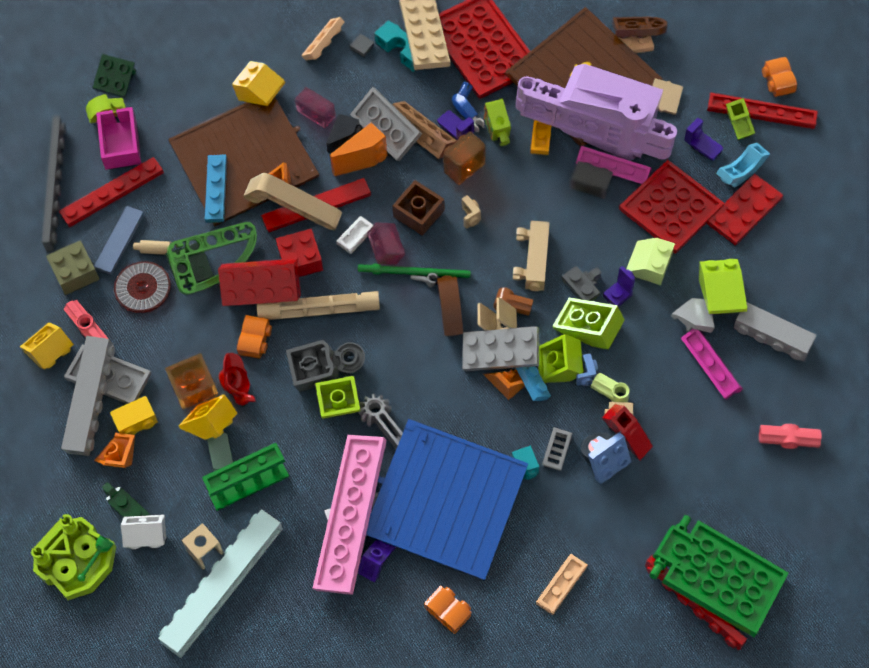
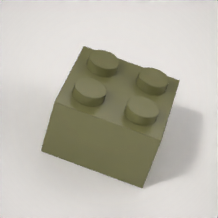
[46,240,100,295]

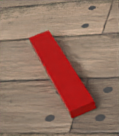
[707,92,818,129]
[261,178,371,233]

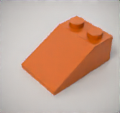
[330,123,388,176]

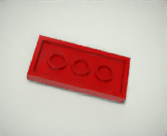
[707,174,783,246]

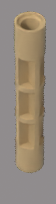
[257,291,380,320]

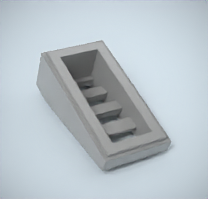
[542,427,573,471]

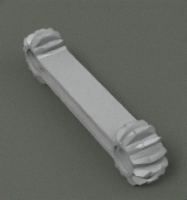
[359,393,403,449]

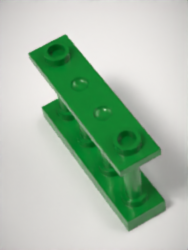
[202,443,289,511]

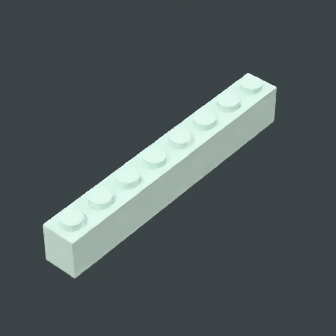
[158,509,283,658]

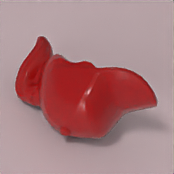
[219,353,255,405]

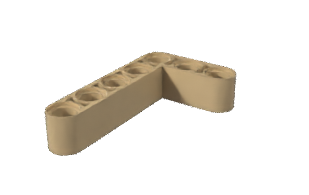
[243,173,342,230]

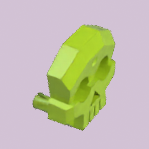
[31,514,116,600]

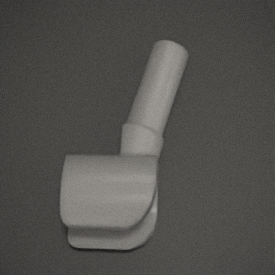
[411,273,438,287]

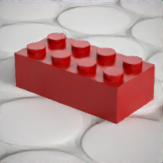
[218,259,301,306]

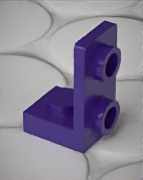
[437,110,474,144]
[684,117,723,161]
[603,266,635,307]
[358,539,396,583]

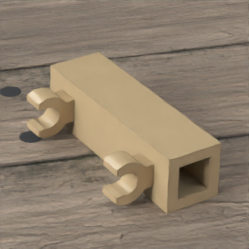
[513,221,550,291]

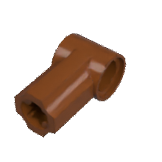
[493,288,533,316]

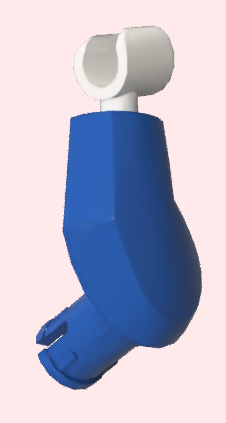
[452,82,484,132]

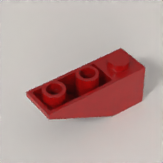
[602,404,653,460]

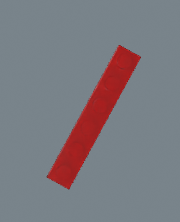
[59,157,164,228]
[645,555,747,650]

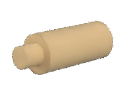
[133,240,172,255]

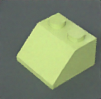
[626,238,675,285]

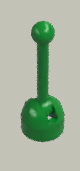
[77,535,114,582]

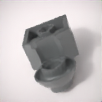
[286,340,365,392]

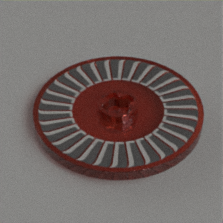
[114,261,171,313]

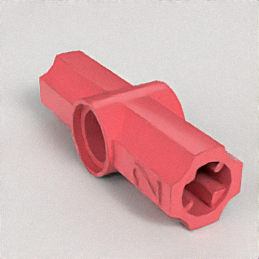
[64,300,108,339]
[759,424,822,449]

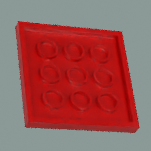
[619,160,724,254]

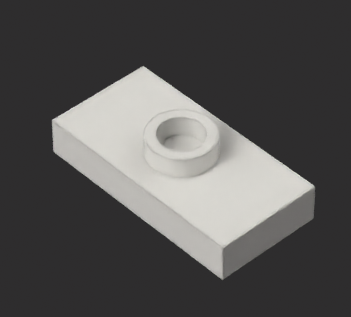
[336,216,375,254]

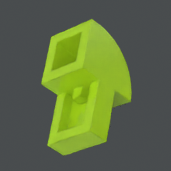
[86,95,126,123]
[726,98,755,140]

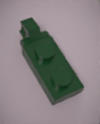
[102,482,151,518]

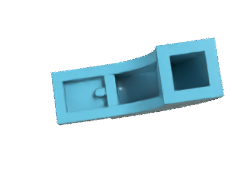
[716,143,770,188]

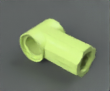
[591,373,629,403]

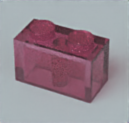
[295,87,336,128]
[367,222,405,265]

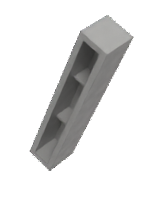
[61,336,115,456]

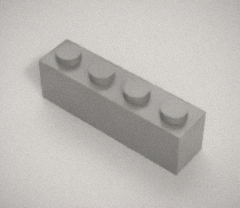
[734,302,817,362]

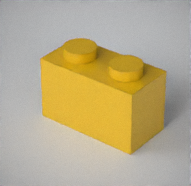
[110,396,158,435]

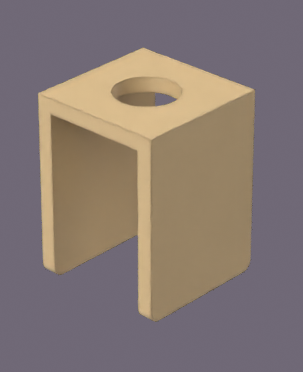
[478,297,517,331]
[182,523,223,570]

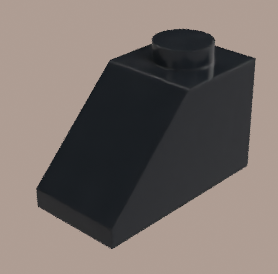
[326,114,362,153]

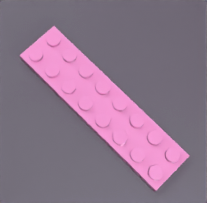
[313,435,387,595]

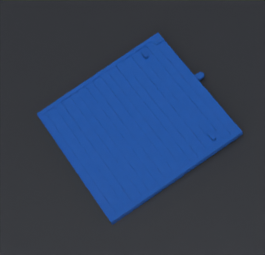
[366,419,528,581]

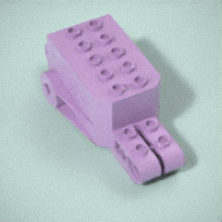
[515,64,677,161]

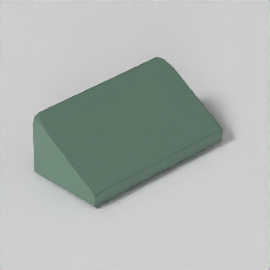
[207,433,233,471]

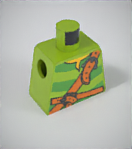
[483,99,511,146]

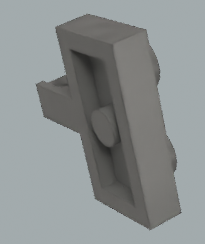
[562,266,602,301]

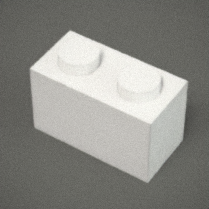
[121,515,166,549]

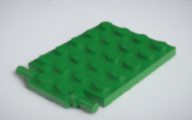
[649,515,788,637]

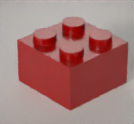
[275,228,323,277]

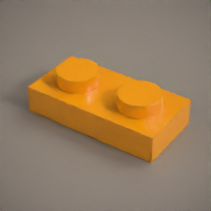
[530,120,551,155]

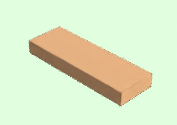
[536,554,588,615]

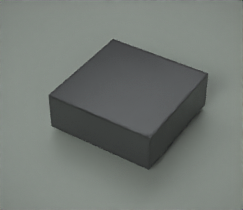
[350,34,375,57]

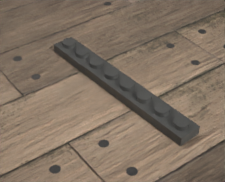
[42,116,66,251]

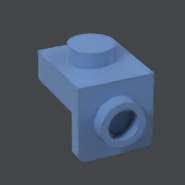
[576,353,598,386]

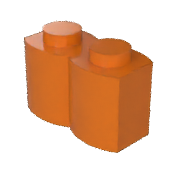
[762,57,797,97]
[237,315,272,359]
[424,586,472,634]

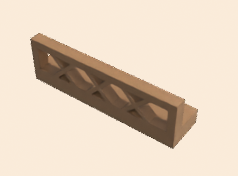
[392,101,457,159]

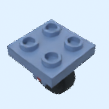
[581,432,631,484]

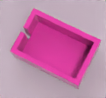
[96,107,141,170]

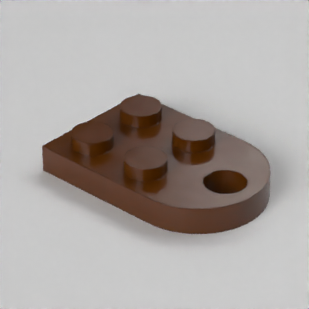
[612,17,668,38]

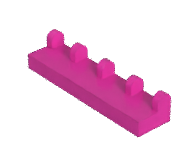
[576,146,652,184]
[681,329,743,400]

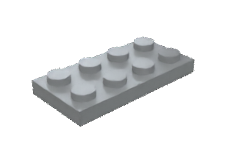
[350,87,422,161]
[462,327,539,371]
[64,344,151,404]

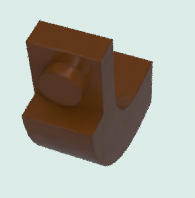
[437,275,463,336]

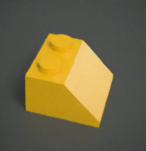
[232,61,285,106]
[20,323,74,370]
[179,394,237,440]

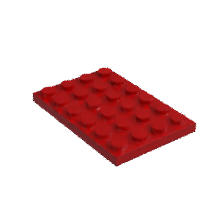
[439,0,530,99]

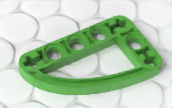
[167,222,257,295]

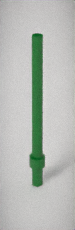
[358,263,471,278]

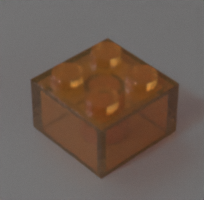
[443,131,486,185]
[165,353,218,410]

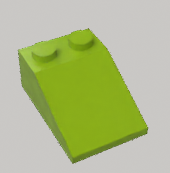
[699,259,747,314]
[552,298,625,350]

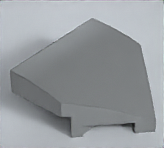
[671,298,714,333]

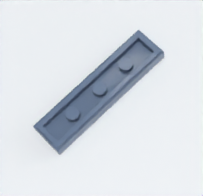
[94,206,144,275]

